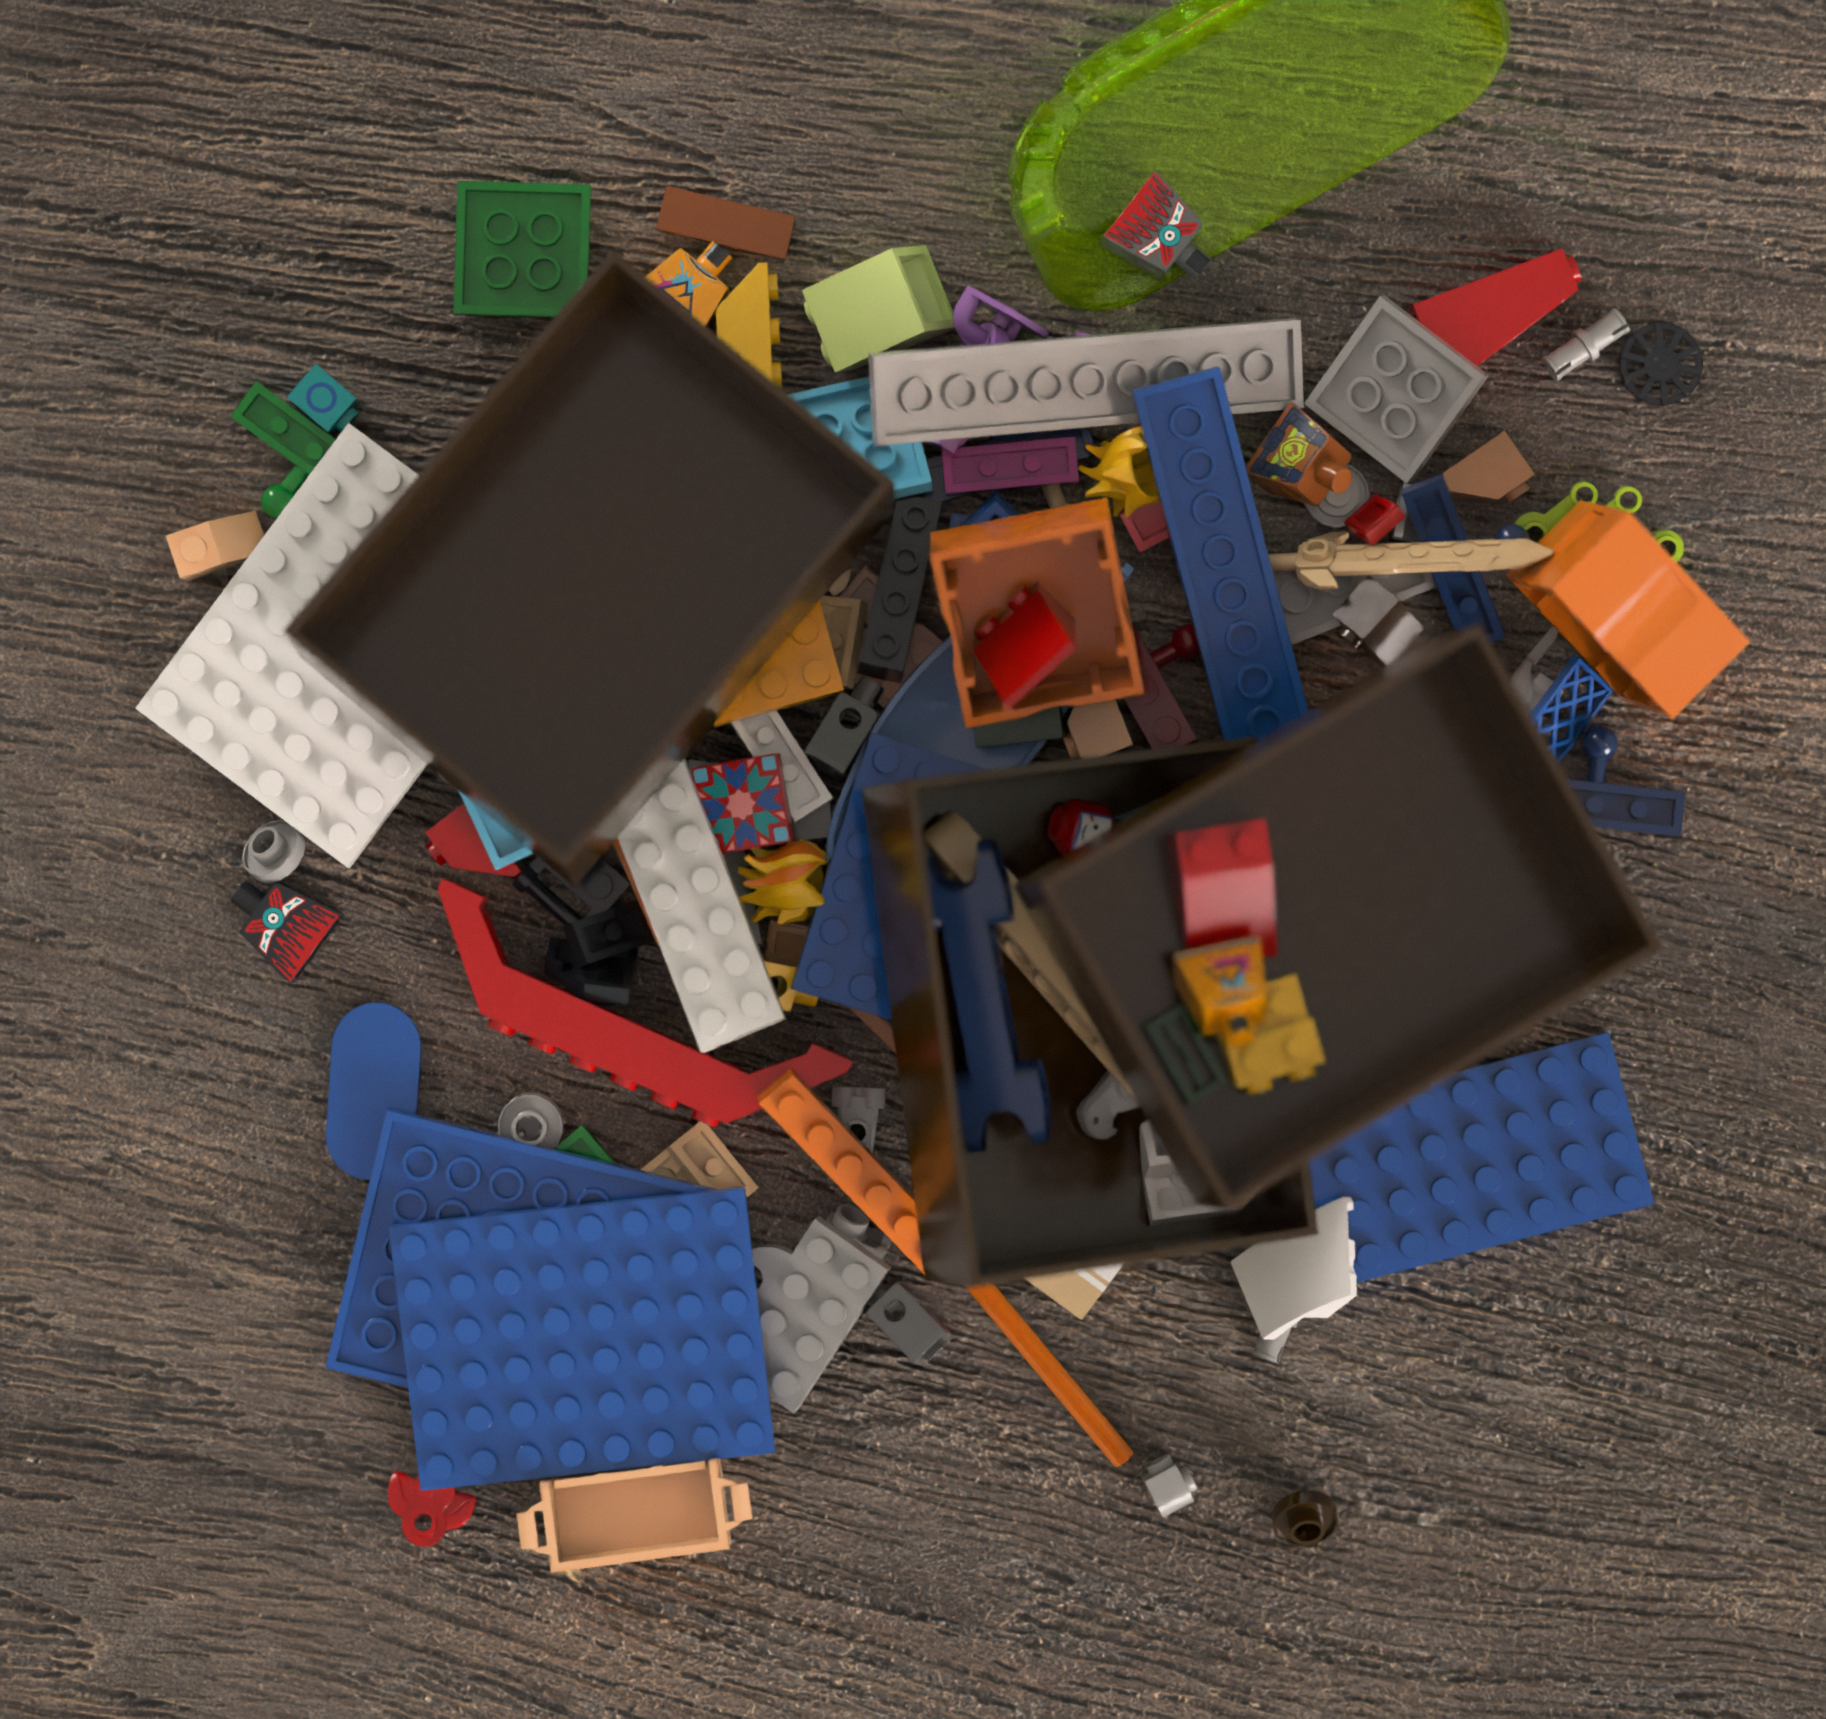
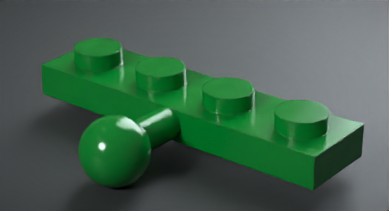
[230,381,336,519]

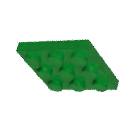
[453,181,592,319]

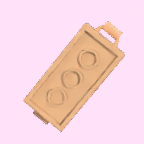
[516,1458,752,1573]

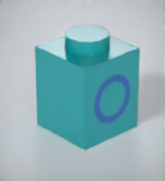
[287,364,361,436]

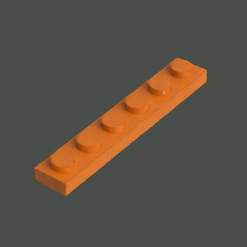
[757,1068,933,1283]

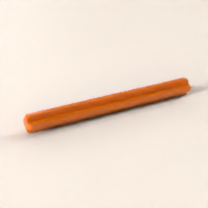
[966,1284,1133,1467]

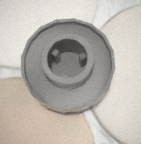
[1304,464,1369,529]
[242,819,306,884]
[498,1093,564,1148]

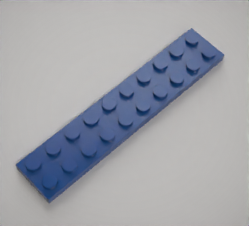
[1131,366,1308,742]

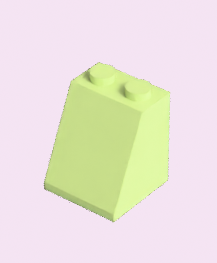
[802,245,955,373]

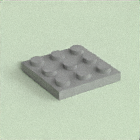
[1304,296,1489,484]

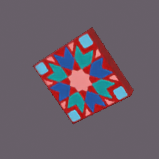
[691,753,795,854]

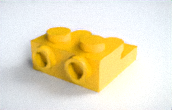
[1216,974,1325,1095]

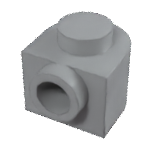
[1140,1454,1198,1518]

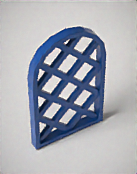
[1530,655,1614,763]

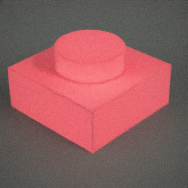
[1119,503,1169,552]

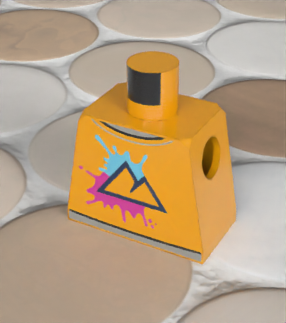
[646,241,732,328]
[1174,936,1266,1047]

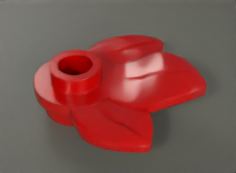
[388,1471,476,1547]

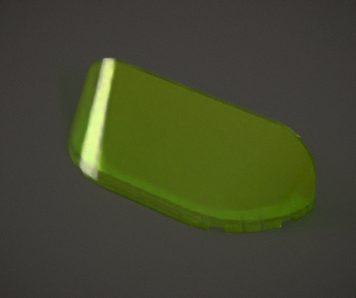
[1007,0,1511,311]

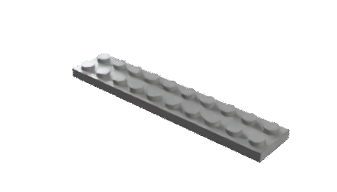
[868,318,1304,446]

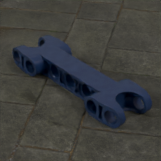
[924,838,1051,1154]

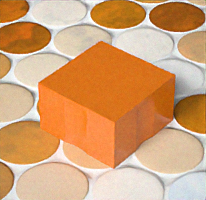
[930,497,1144,728]
[1505,500,1750,719]

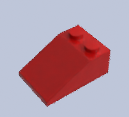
[973,581,1077,709]
[1165,819,1277,958]

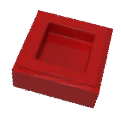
[1344,494,1405,546]

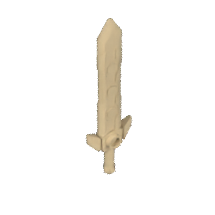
[1268,531,1553,590]

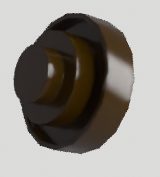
[1271,1490,1338,1546]

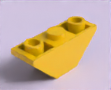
[716,262,782,389]

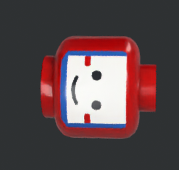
[1048,798,1116,855]

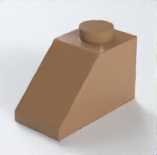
[1442,431,1535,504]

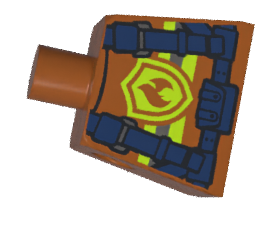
[1246,402,1352,506]

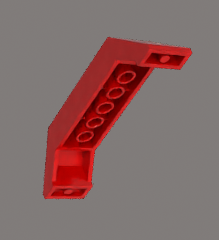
[438,879,854,1128]

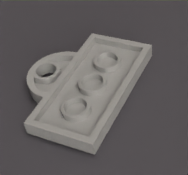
[752,1216,891,1413]

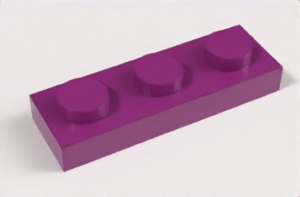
[941,437,1079,495]

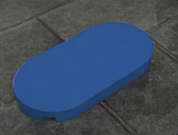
[326,1002,422,1180]

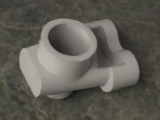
[832,1086,886,1153]
[827,1204,892,1260]

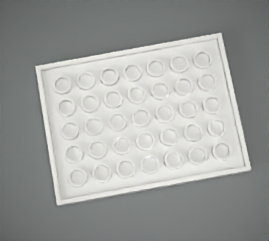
[135,423,427,868]

